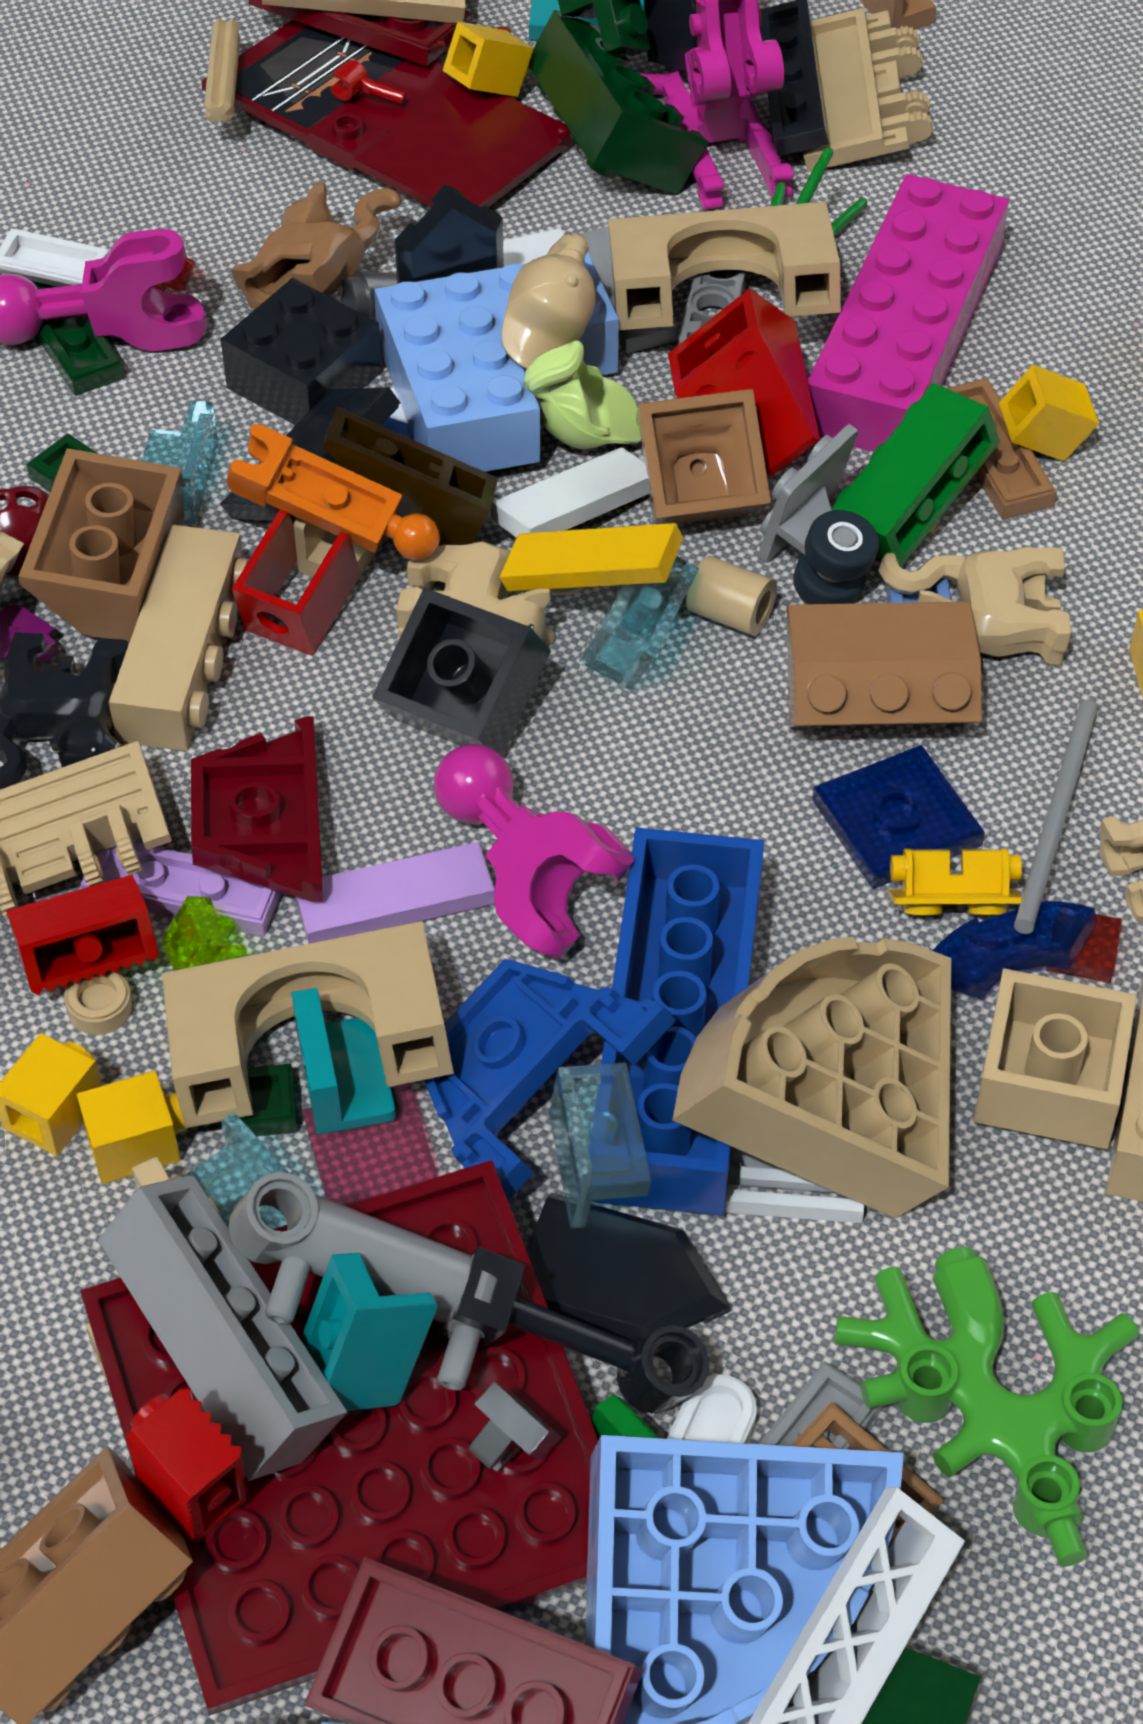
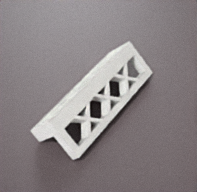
[748,1487,965,1724]

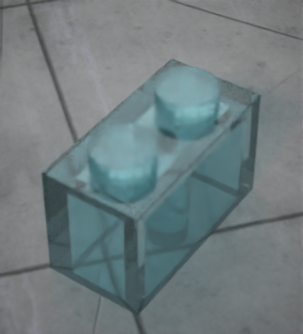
[579,556,699,691]

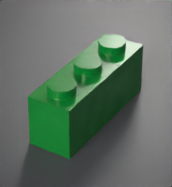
[831,383,1000,567]

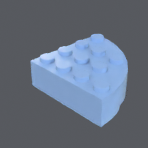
[585,1435,904,1724]

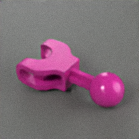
[0,229,208,352]
[433,744,634,959]

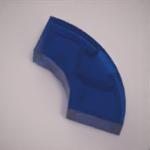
[932,901,1097,1000]

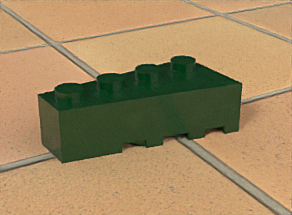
[529,9,708,195]

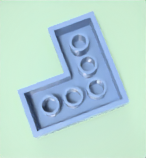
[374,253,619,472]

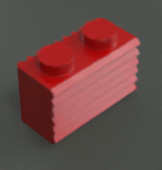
[6,874,159,995]
[126,1389,247,1544]

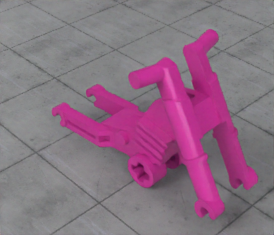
[640,0,794,210]

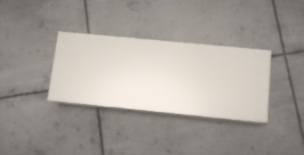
[491,447,650,538]

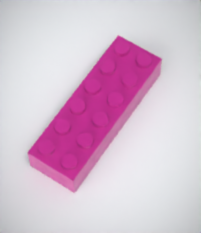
[808,174,1009,452]

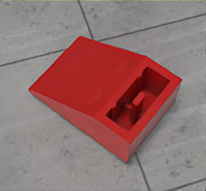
[668,288,820,479]

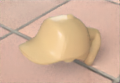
[501,233,596,369]

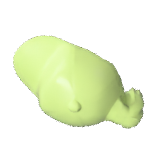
[524,341,641,450]

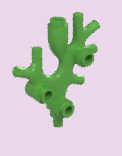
[835,1247,1139,1567]

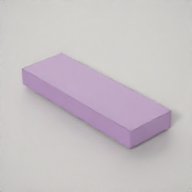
[81,842,282,937]
[295,842,495,944]

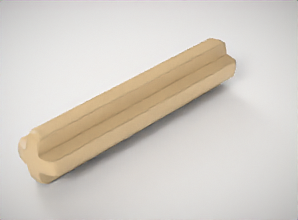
[204,19,240,123]

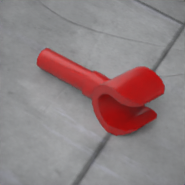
[331,60,406,105]

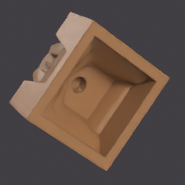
[636,389,771,525]

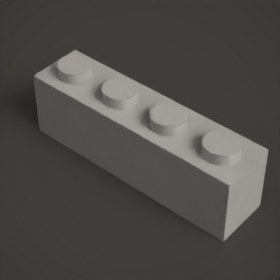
[97,1175,347,1481]

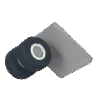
[758,424,879,604]

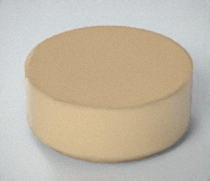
[64,970,133,1035]

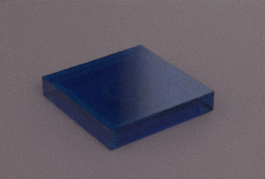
[812,745,985,889]

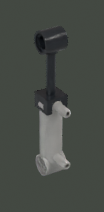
[228,1172,710,1414]

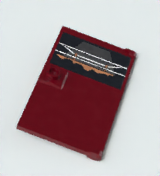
[201,20,575,207]

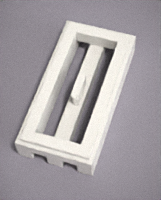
[725,1147,864,1223]

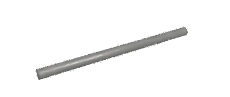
[1014,700,1098,934]

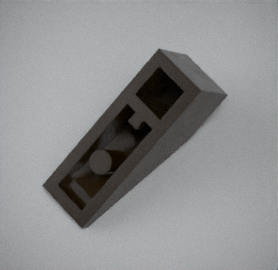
[322,406,498,546]

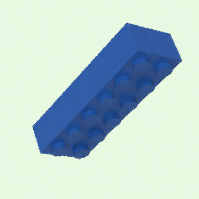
[587,827,765,1216]

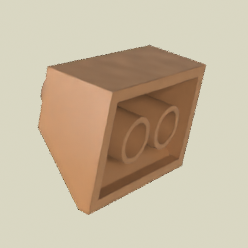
[19,448,184,643]
[787,601,982,727]
[0,1445,193,1724]

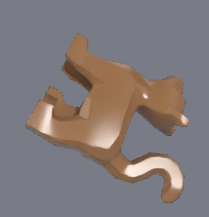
[231,182,402,309]

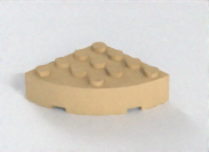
[673,937,951,1219]

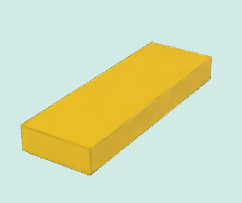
[499,523,683,592]

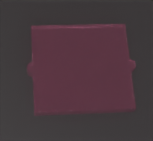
[302,1083,438,1206]

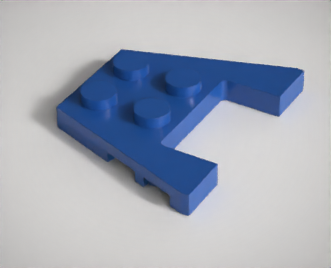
[424,958,676,1201]

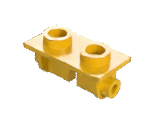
[888,848,1022,915]

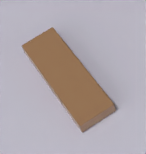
[947,378,1057,520]

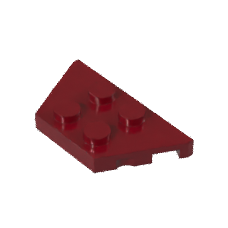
[191,716,323,902]

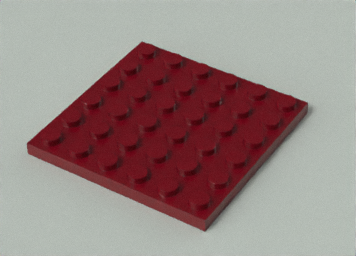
[80,1160,598,1716]

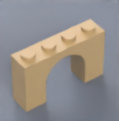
[608,202,841,330]
[162,921,454,1128]

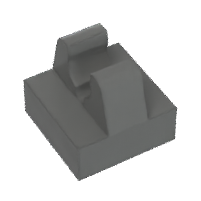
[468,1382,561,1472]

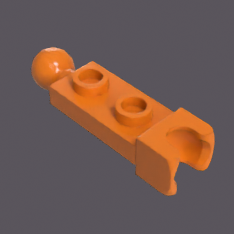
[227,424,440,561]

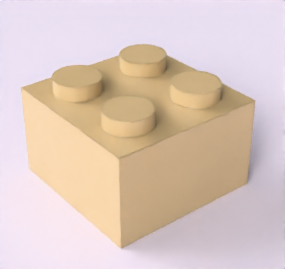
[973,968,1137,1150]

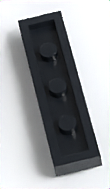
[759,0,829,156]

